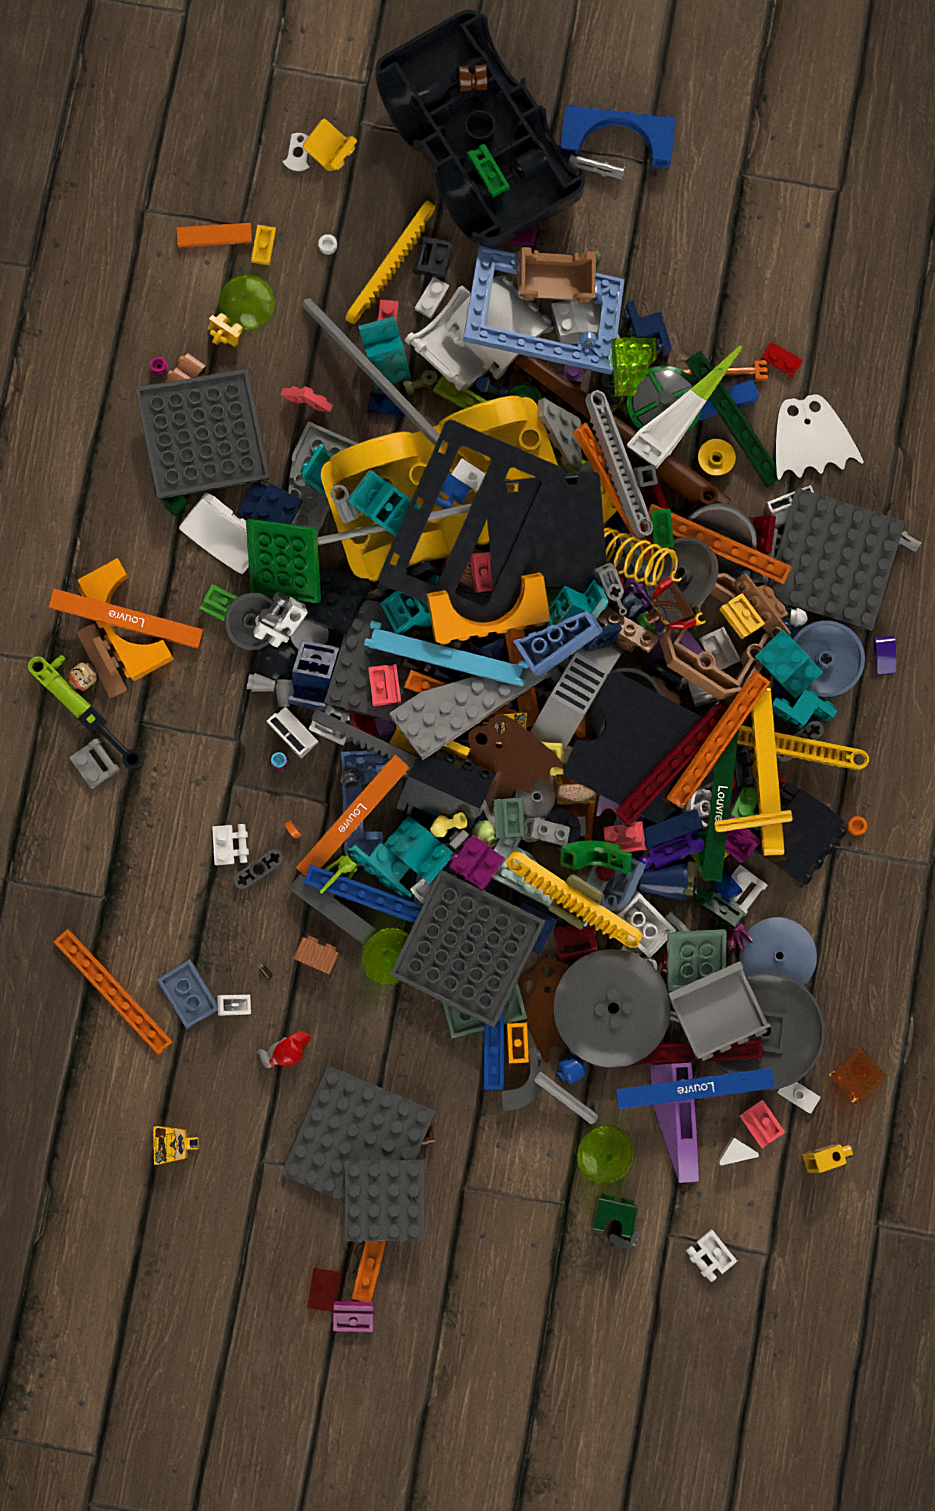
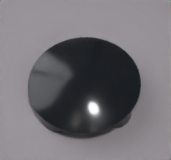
[259,643,296,681]

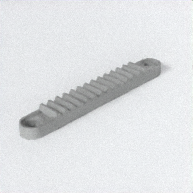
[585,390,653,538]

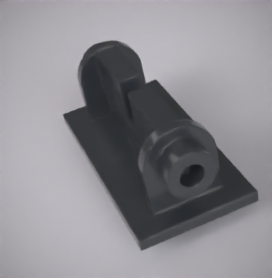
[734,746,755,787]

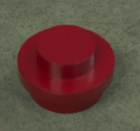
[595,865,615,882]

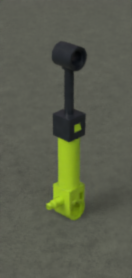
[28,655,144,771]

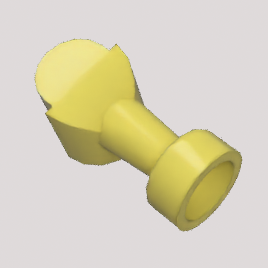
[430,812,467,837]

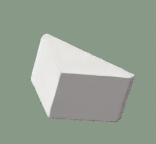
[217,995,251,1016]
[717,1137,759,1166]

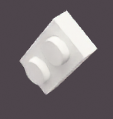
[415,277,450,319]

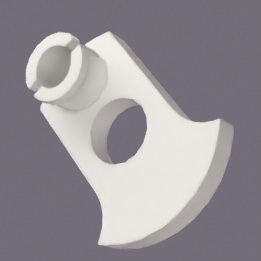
[282,133,309,171]

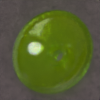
[219,274,275,329]
[362,928,409,985]
[577,1125,634,1184]

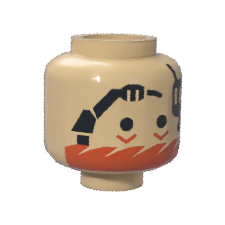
[68,663,97,691]

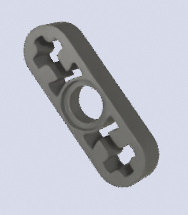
[234,849,284,890]

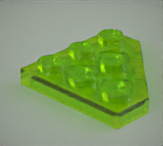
[611,338,657,397]

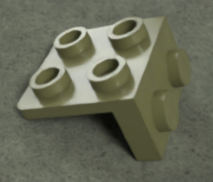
[548,874,604,930]

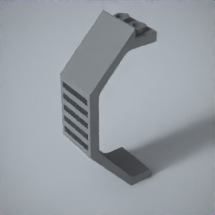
[530,642,624,754]

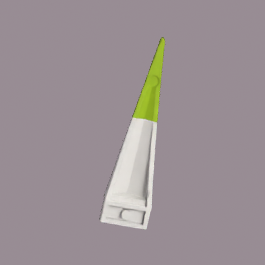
[627,346,742,469]

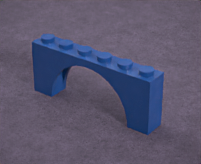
[560,105,676,168]

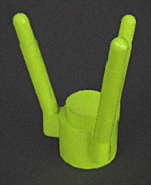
[320,854,358,897]

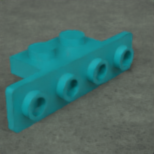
[347,843,413,899]

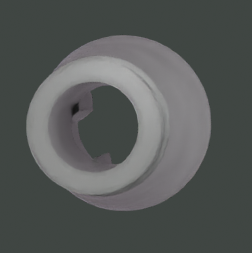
[247,673,275,692]
[275,680,292,707]

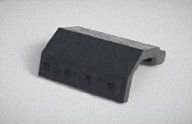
[396,749,496,836]
[751,782,847,888]

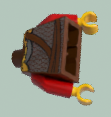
[645,571,705,629]

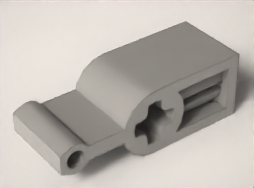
[594,563,627,616]

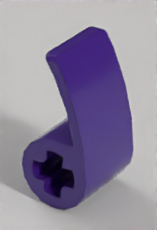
[873,636,896,674]

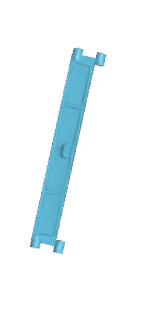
[364,621,529,687]

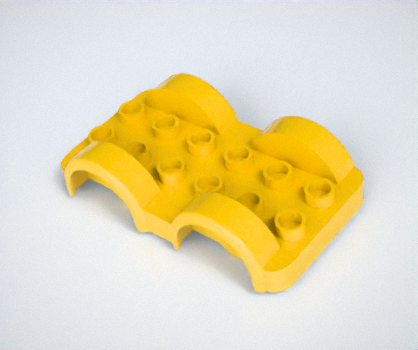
[321,396,558,582]

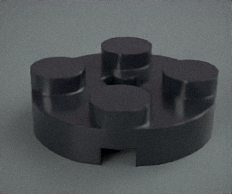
[544,810,581,849]

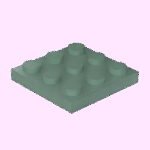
[667,929,726,991]

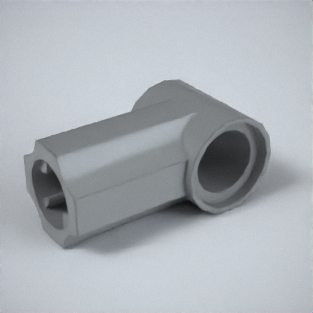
[330,485,359,524]

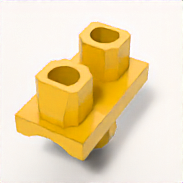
[207,313,243,347]

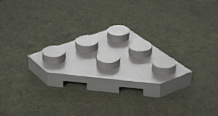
[538,398,582,472]

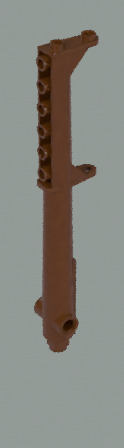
[509,354,731,510]

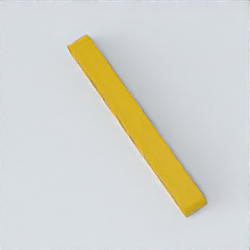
[751,685,784,856]

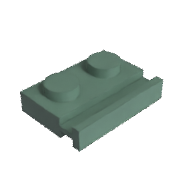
[494,797,525,839]

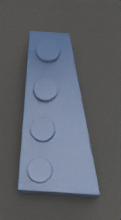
[514,611,603,676]

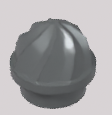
[340,768,359,788]

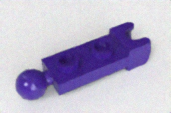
[637,830,705,871]

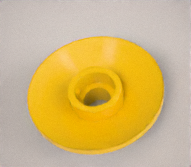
[698,439,736,476]

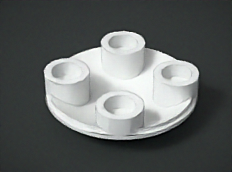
[291,619,328,650]

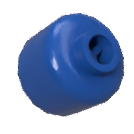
[556,1055,586,1085]

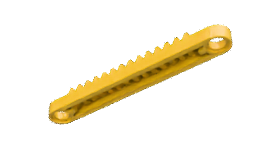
[345,200,436,325]
[737,725,869,770]
[506,851,642,948]

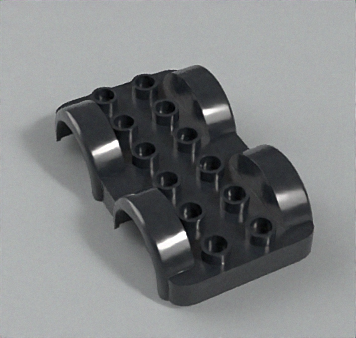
[375,9,585,249]

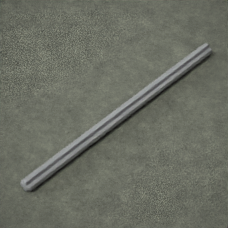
[302,298,445,447]

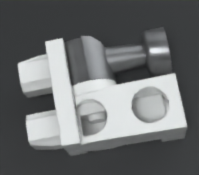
[253,592,308,647]

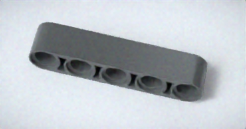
[289,874,376,945]

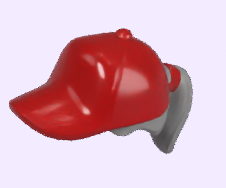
[257,1031,311,1068]

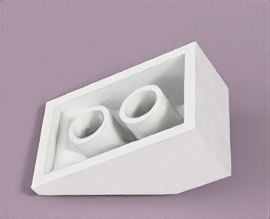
[551,300,601,345]
[615,890,676,958]

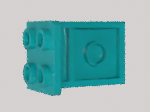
[300,443,333,497]

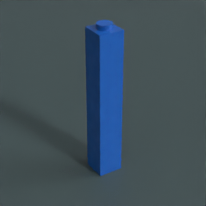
[698,380,759,421]

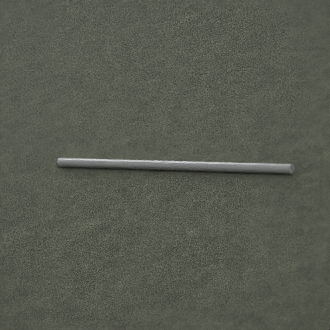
[317,504,472,545]

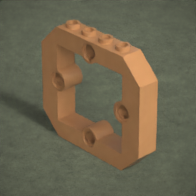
[660,573,772,700]

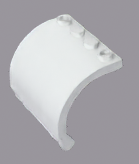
[444,276,555,380]
[405,286,496,392]

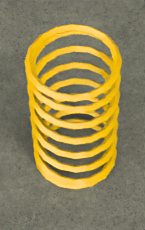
[604,527,678,588]

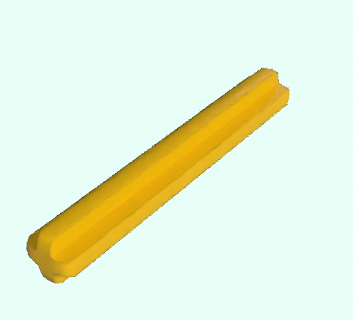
[715,810,793,832]

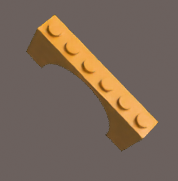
[77,558,174,681]
[426,573,550,644]

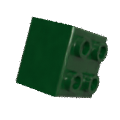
[591,1193,638,1238]

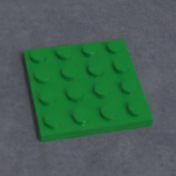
[246,519,321,603]

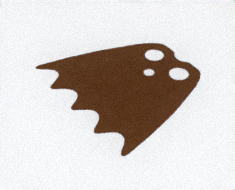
[468,714,564,813]
[517,957,614,1062]

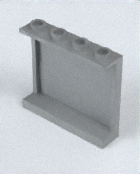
[667,961,770,1061]

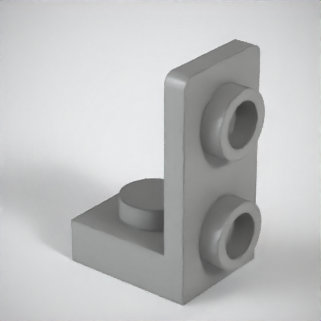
[522,818,570,846]

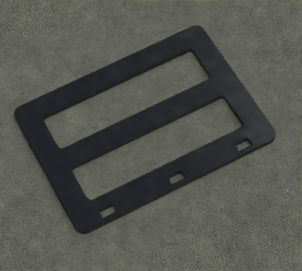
[378,420,566,623]

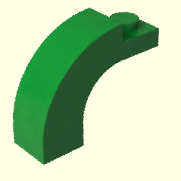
[560,841,632,874]

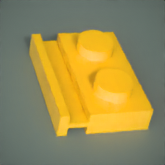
[719,593,765,639]

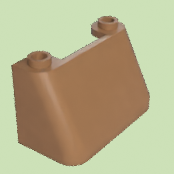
[515,247,596,304]

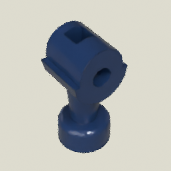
[475,377,510,398]

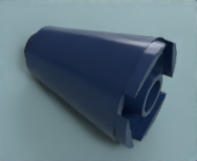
[467,631,505,662]
[636,863,688,902]

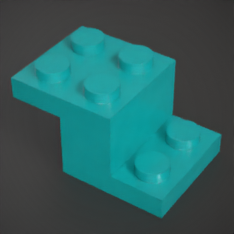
[358,316,411,389]
[347,469,421,537]
[380,574,440,635]
[547,579,608,626]
[755,629,823,699]
[772,689,837,731]
[384,816,455,883]

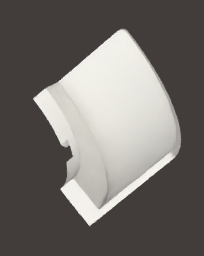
[179,492,249,574]

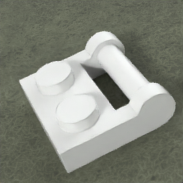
[718,865,768,916]

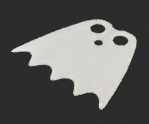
[776,394,864,480]

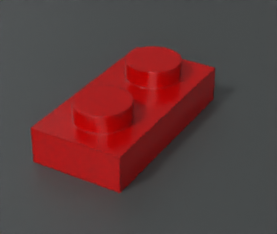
[761,341,803,378]

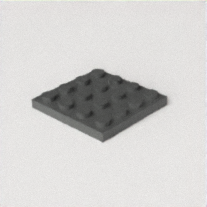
[345,1160,425,1241]

